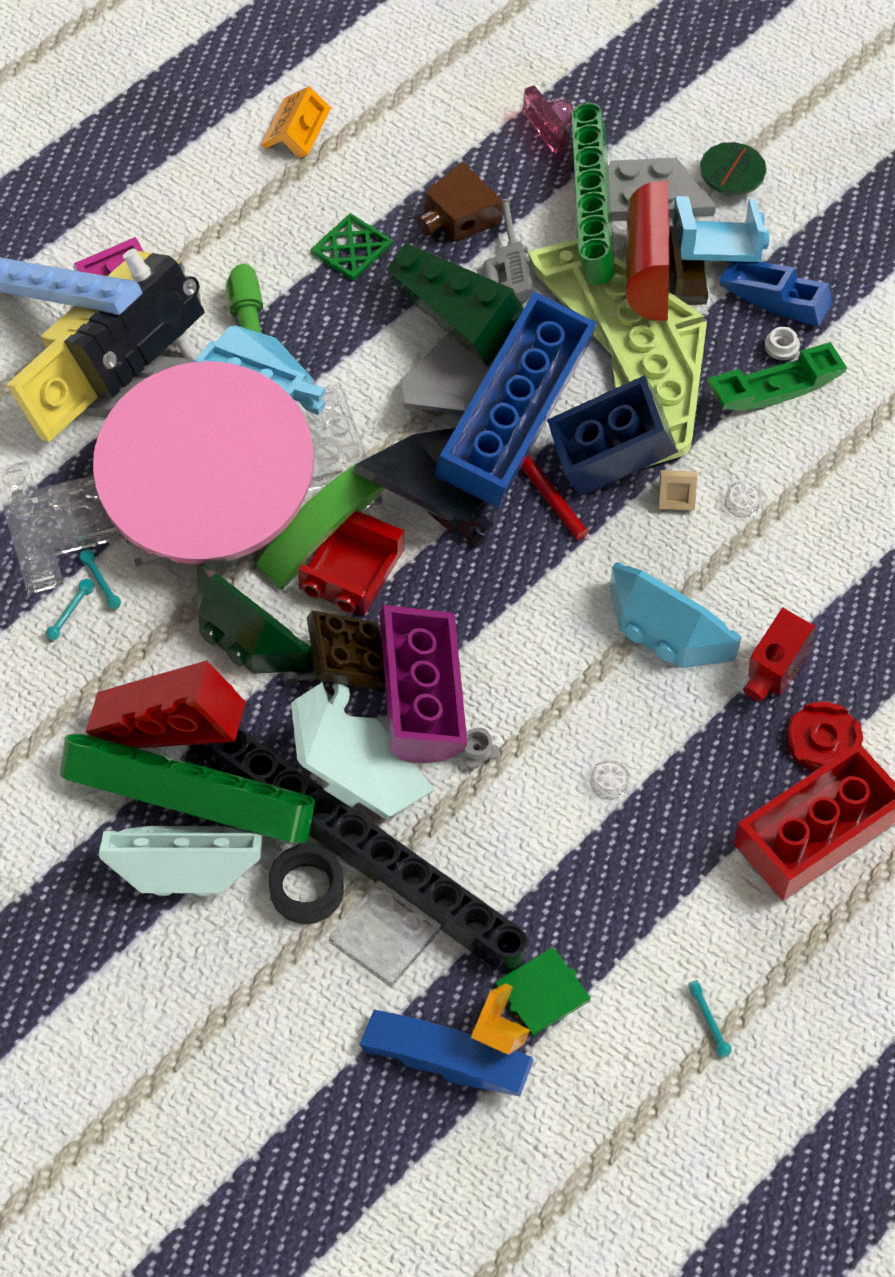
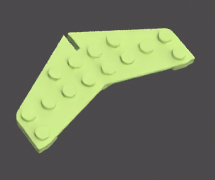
[528,238,707,468]

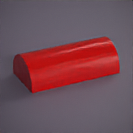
[626,181,669,321]

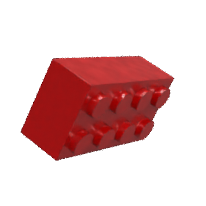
[733,742,895,901]

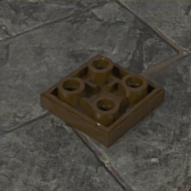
[306,610,385,691]

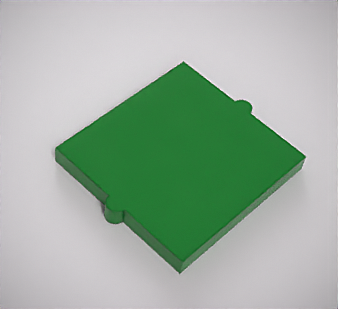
[495,947,591,1037]

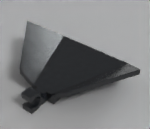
[354,428,494,547]

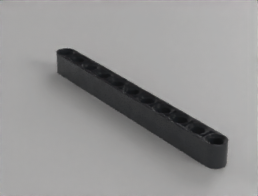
[188,728,527,973]

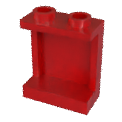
[298,510,404,617]

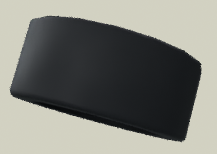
[269,844,344,924]

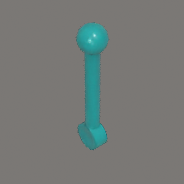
[79,550,121,610]
[46,579,94,640]
[688,980,732,1057]

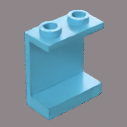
[671,196,769,262]

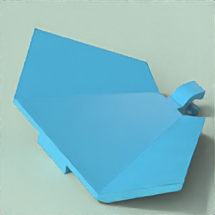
[194,325,325,415]

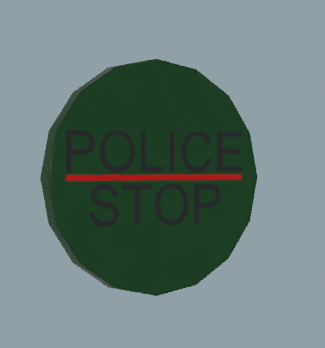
[700,142,767,195]

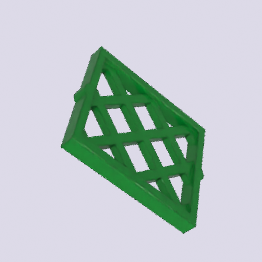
[311,213,393,281]

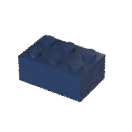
[547,375,678,496]

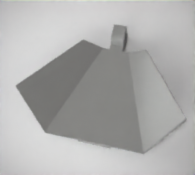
[401,293,517,414]

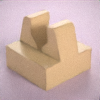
[658,470,697,510]

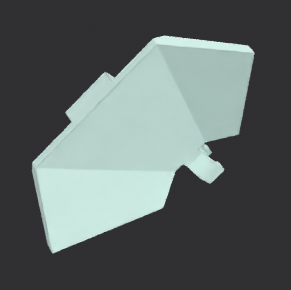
[291,683,435,819]

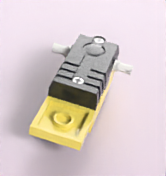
[6,249,205,442]

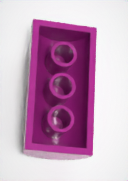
[379,605,468,763]

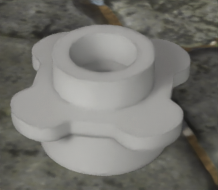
[461,727,499,769]

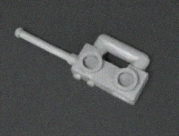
[483,199,533,302]

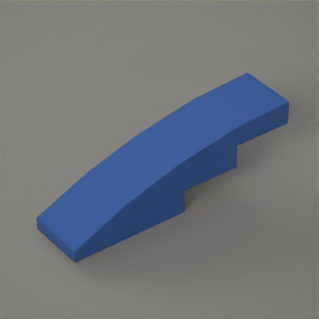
[359,1009,534,1097]

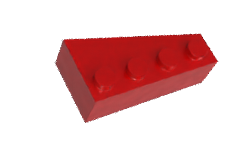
[85,660,246,749]

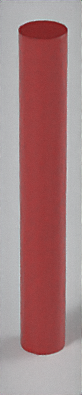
[521,454,588,540]

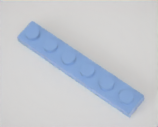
[0,258,142,315]

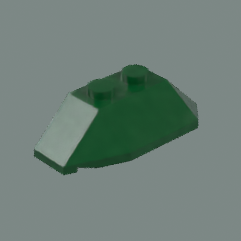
[197,563,312,674]

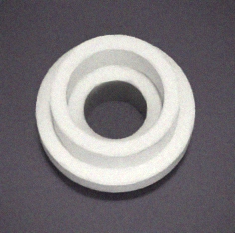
[765,327,800,360]

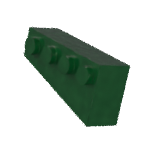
[386,243,524,366]

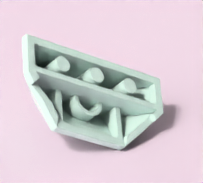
[99,826,262,896]

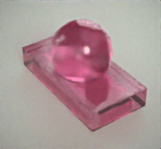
[523,85,574,155]

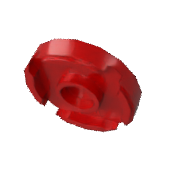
[786,701,863,772]

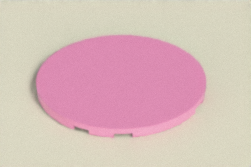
[93,361,314,565]

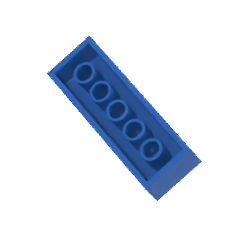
[434,291,597,508]

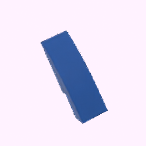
[719,261,833,327]

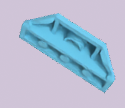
[609,562,742,668]

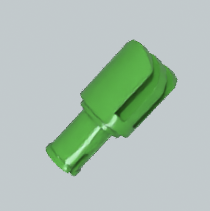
[225,264,263,333]

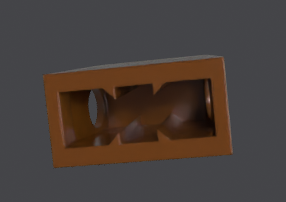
[418,162,503,242]

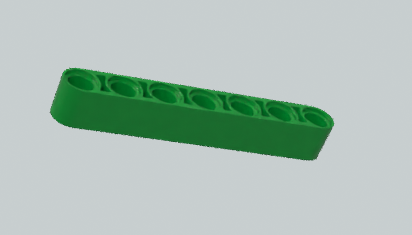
[572,103,615,285]
[60,734,315,843]

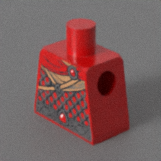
[743,607,815,702]

